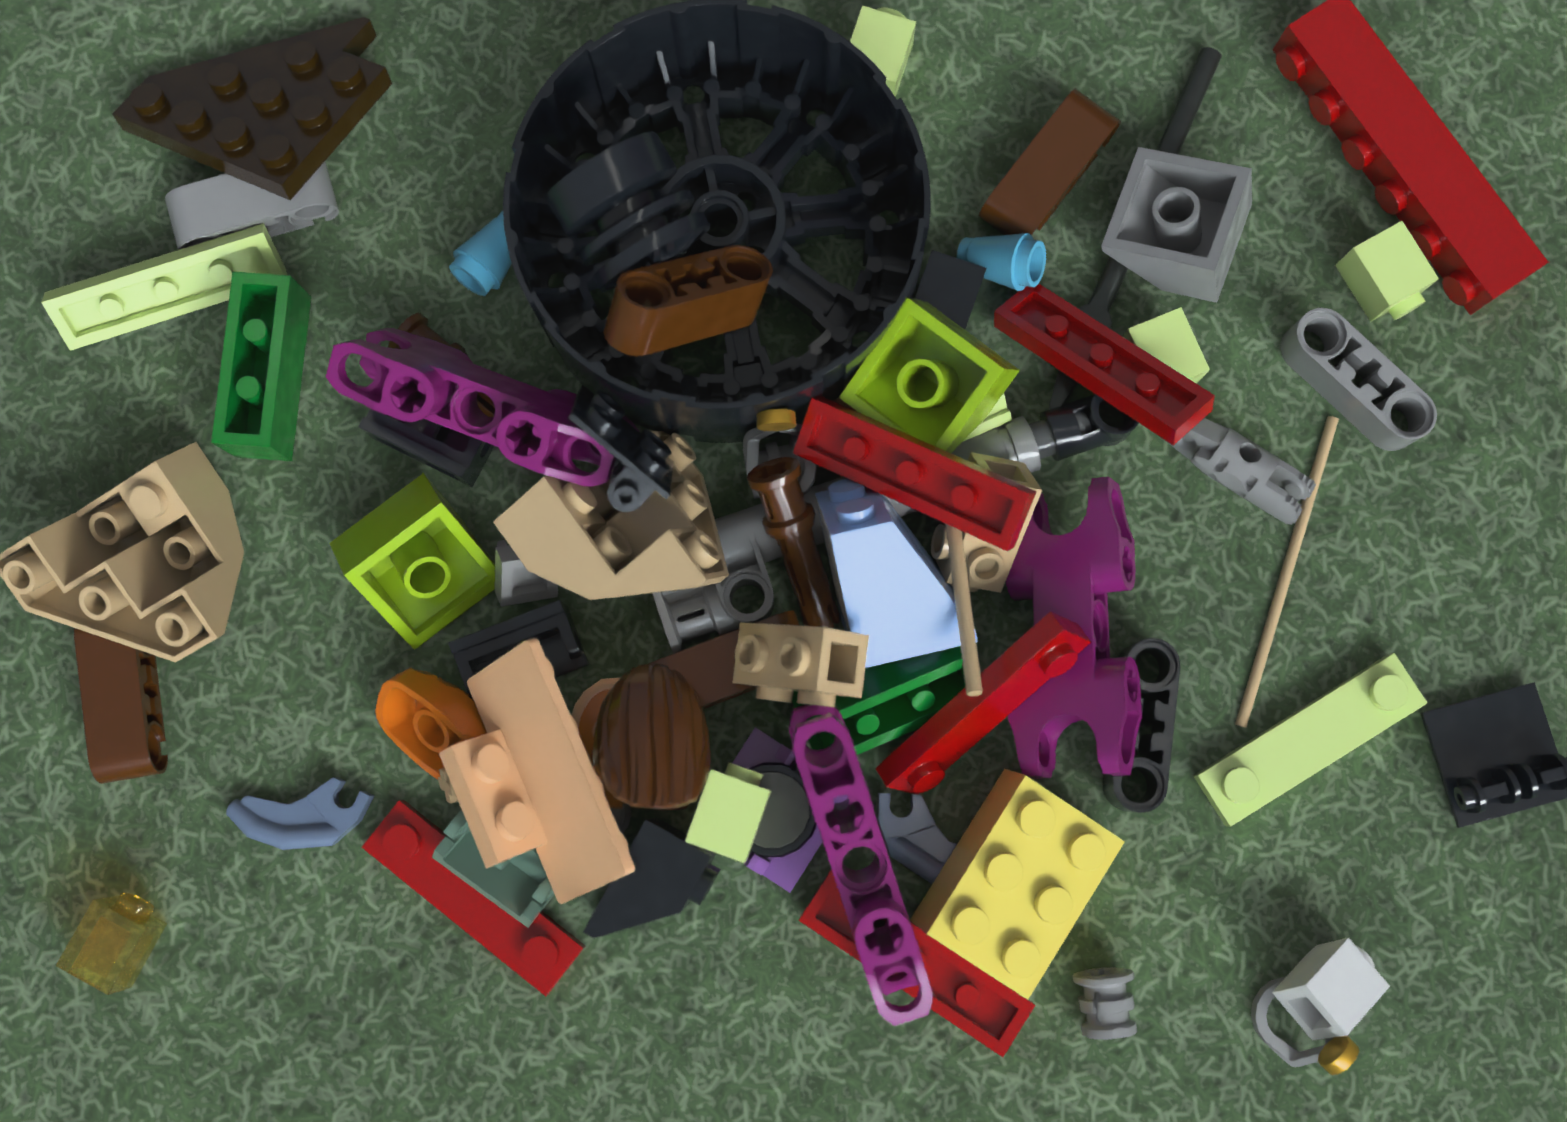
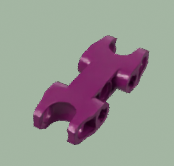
[326,328,639,487]
[1005,476,1142,779]
[789,704,933,1026]

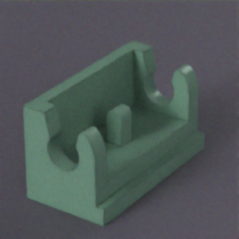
[432,809,555,928]

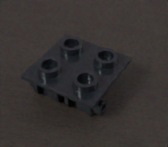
[569,385,674,512]
[1420,682,1567,828]

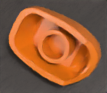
[375,667,487,779]

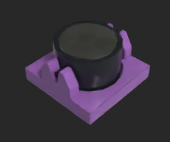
[732,727,848,893]

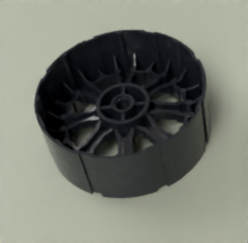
[503,0,931,443]

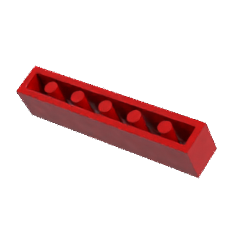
[1272,0,1549,315]

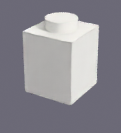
[1272,938,1390,1041]

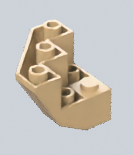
[493,431,729,600]
[0,442,244,662]

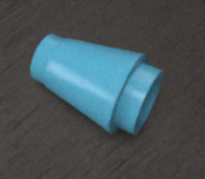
[449,211,512,296]
[957,233,1046,291]

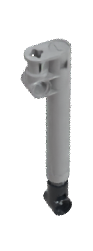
[652,394,1139,654]

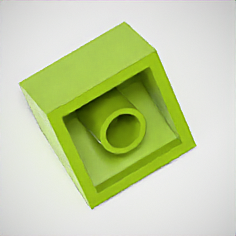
[839,297,1020,453]
[329,473,495,650]

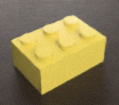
[910,769,1125,1000]

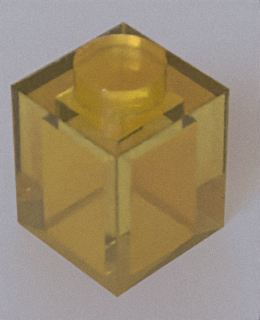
[56,892,167,995]

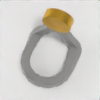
[743,409,817,496]
[1251,977,1359,1075]

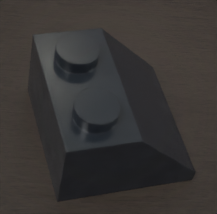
[583,817,721,938]

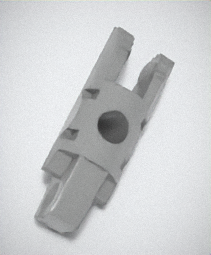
[1168,418,1316,525]

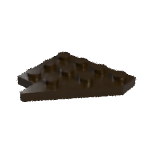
[112,17,393,201]

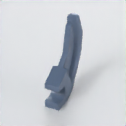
[226,777,375,850]
[877,793,957,884]

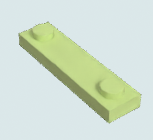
[41,223,287,351]
[1193,653,1427,827]

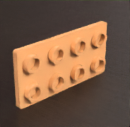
[439,638,635,904]

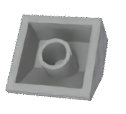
[1101,147,1252,303]

